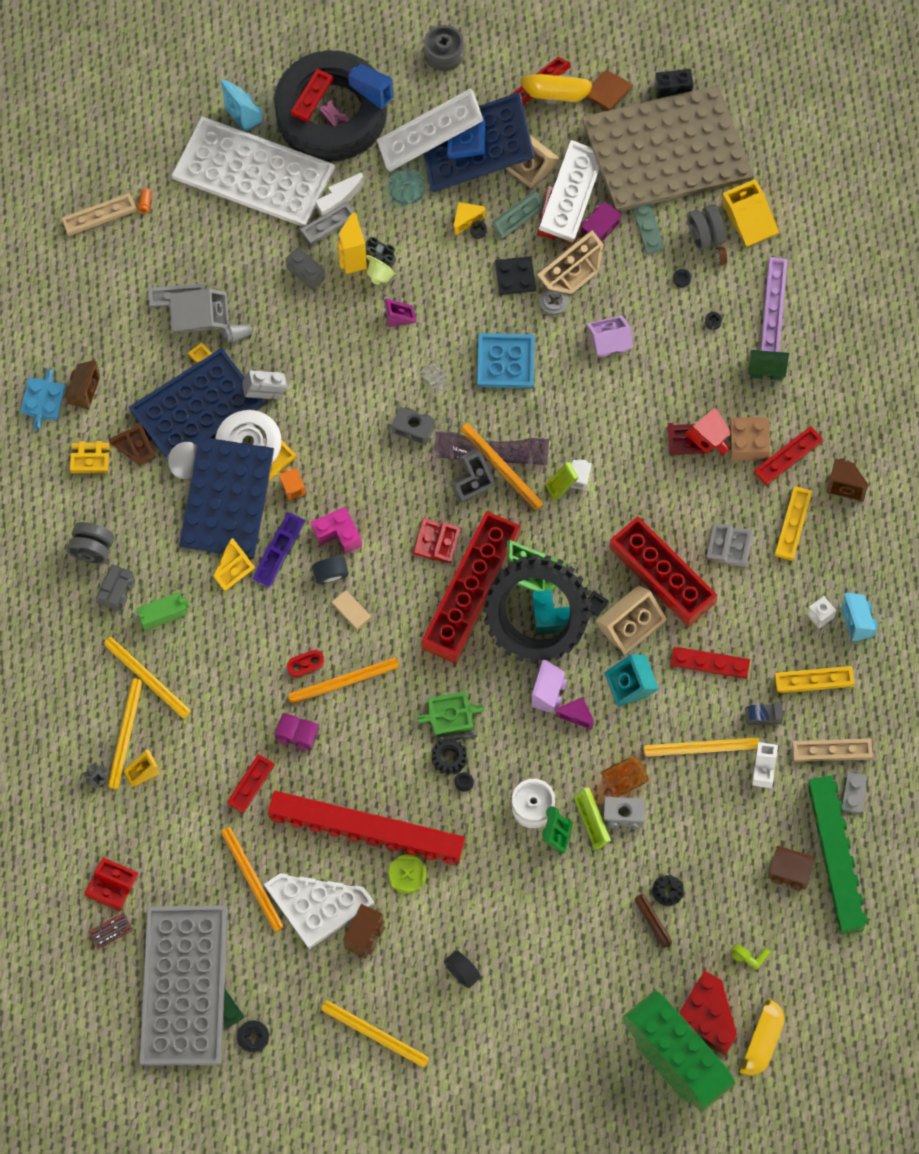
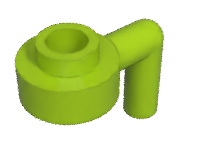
[730,943,771,970]

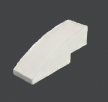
[315,173,364,217]

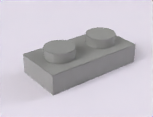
[842,772,867,814]

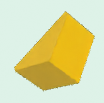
[454,202,486,235]
[124,750,159,787]

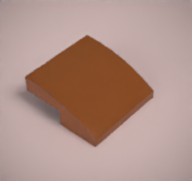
[585,70,633,111]

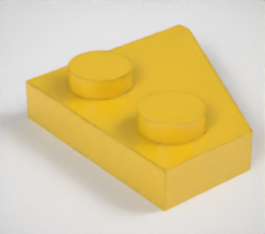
[213,538,255,591]

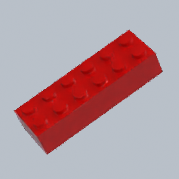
[609,516,718,627]

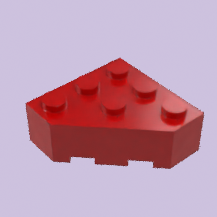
[679,970,737,1057]

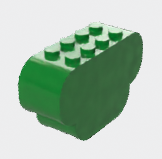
[622,990,735,1112]

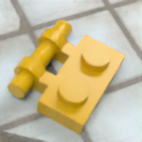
[70,441,110,473]

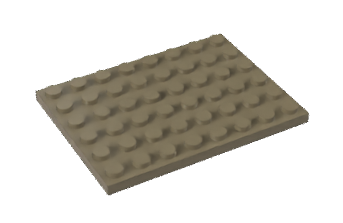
[582,85,754,212]

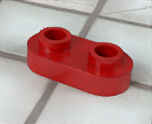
[287,650,324,678]

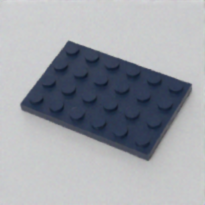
[423,92,535,193]
[129,348,264,461]
[179,437,275,559]

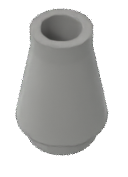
[223,324,252,343]

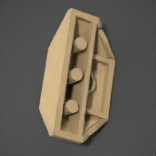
[537,230,604,294]

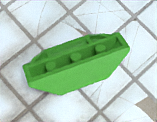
[507,540,566,591]

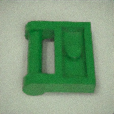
[542,806,573,853]

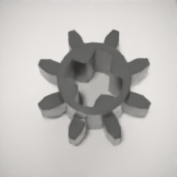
[83,762,109,788]

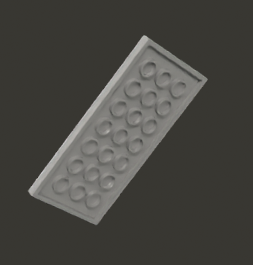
[140,905,228,1066]

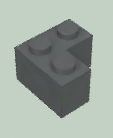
[449,449,496,501]

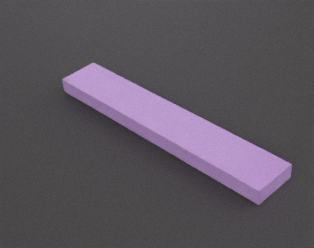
[760,257,788,352]

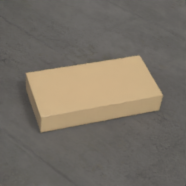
[332,590,372,630]

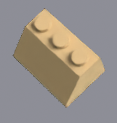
[506,135,559,189]
[596,585,667,656]

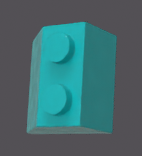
[604,654,659,707]

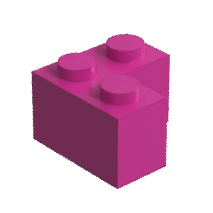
[310,507,362,554]

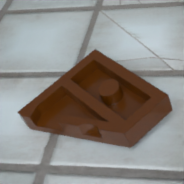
[108,424,157,466]

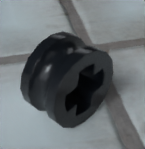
[470,221,487,239]
[705,312,722,330]

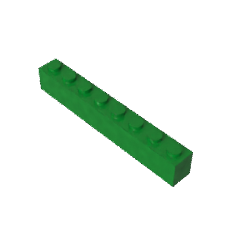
[807,775,868,935]

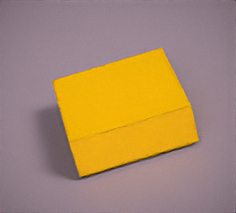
[187,342,212,364]

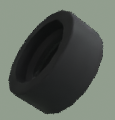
[444,950,481,988]

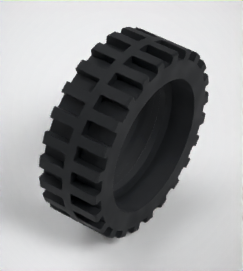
[483,554,591,664]

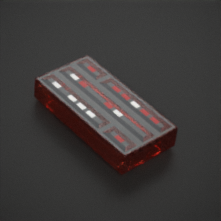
[88,912,133,949]

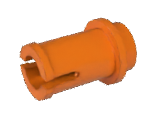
[136,189,152,213]

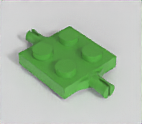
[417,691,484,737]

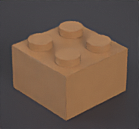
[729,417,770,461]

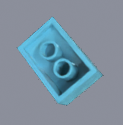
[221,79,263,132]

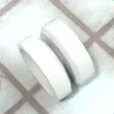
[512,779,555,828]

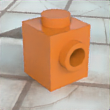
[279,468,306,501]

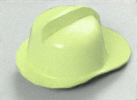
[366,255,397,285]

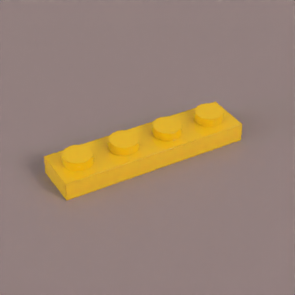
[775,486,813,561]
[774,666,855,694]

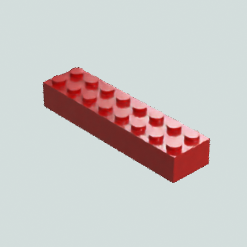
[421,511,521,664]

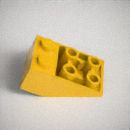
[721,179,779,248]

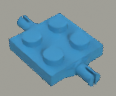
[20,369,66,430]

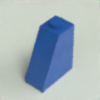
[348,63,394,110]

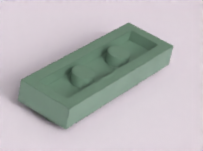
[492,191,544,238]
[633,204,664,255]

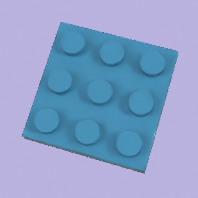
[477,333,535,388]

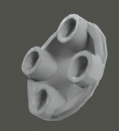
[167,442,198,479]

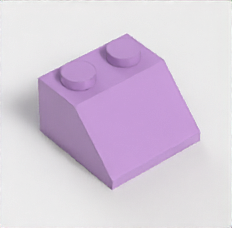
[587,315,634,356]
[531,659,567,713]

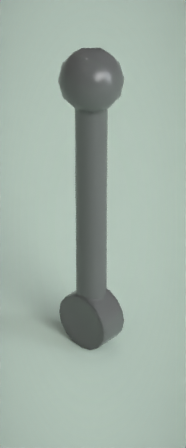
[437,732,478,742]

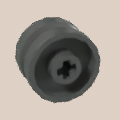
[424,25,464,71]
[687,204,726,251]
[66,522,115,565]

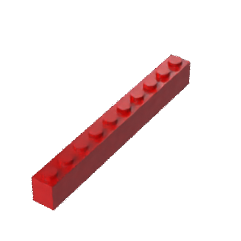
[268,790,465,865]

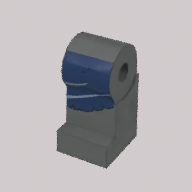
[745,702,783,725]

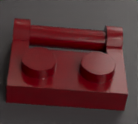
[667,423,707,455]

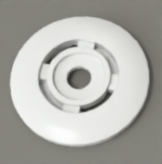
[216,410,281,463]

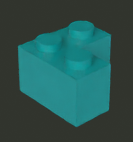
[532,590,570,635]

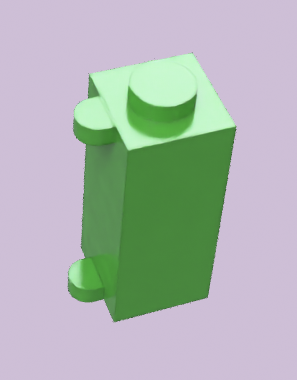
[136,592,189,631]

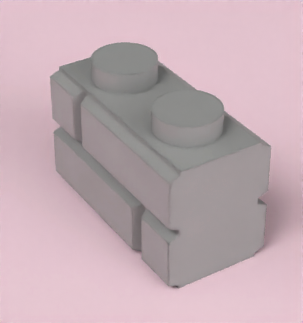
[242,370,287,400]

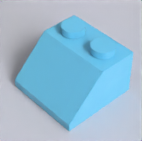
[841,593,878,642]

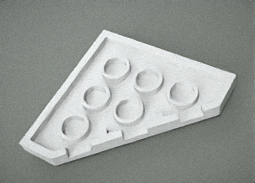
[264,873,375,949]

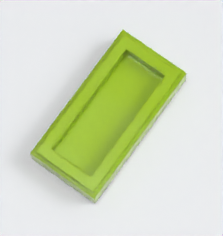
[545,462,579,500]

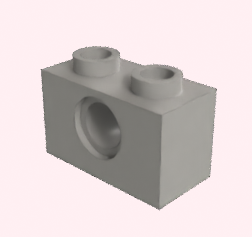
[603,796,645,829]

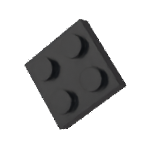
[495,256,536,295]

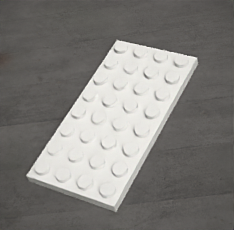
[172,117,335,227]

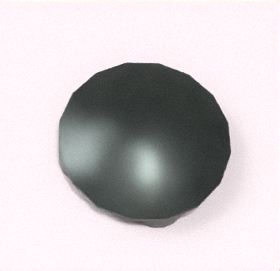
[365,237,396,266]

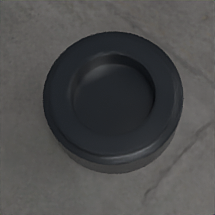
[673,269,691,288]

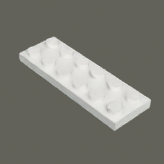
[377,89,483,171]
[539,140,599,242]

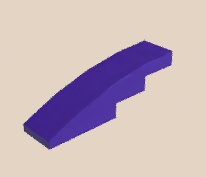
[253,512,306,587]

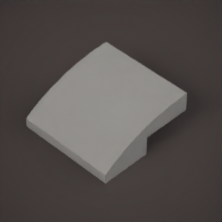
[706,523,753,567]

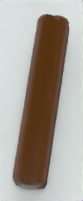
[635,894,672,948]

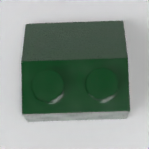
[748,350,789,381]

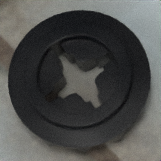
[652,874,684,906]
[237,1020,270,1053]

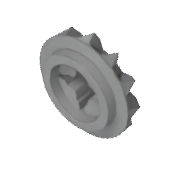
[539,289,569,315]

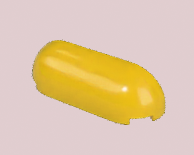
[520,74,592,102]
[740,999,784,1075]

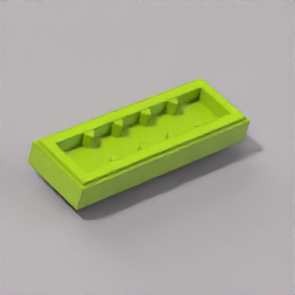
[574,787,611,850]

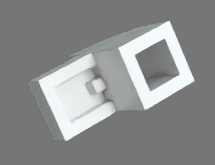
[752,742,778,788]

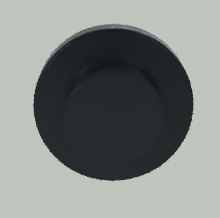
[454,772,474,792]

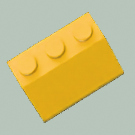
[337,212,367,274]

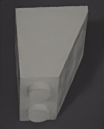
[169,289,229,333]

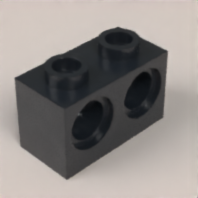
[654,68,694,98]

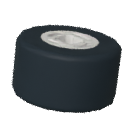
[312,556,349,584]

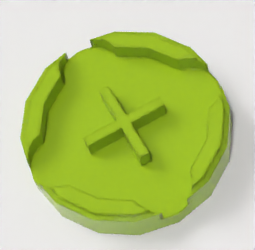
[388,854,427,894]

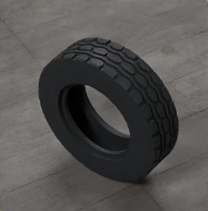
[274,50,387,162]

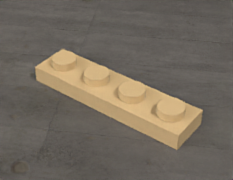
[61,193,137,237]
[792,738,873,762]

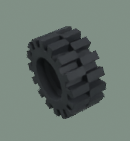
[432,737,467,775]

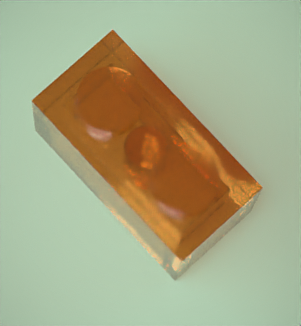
[600,755,649,797]

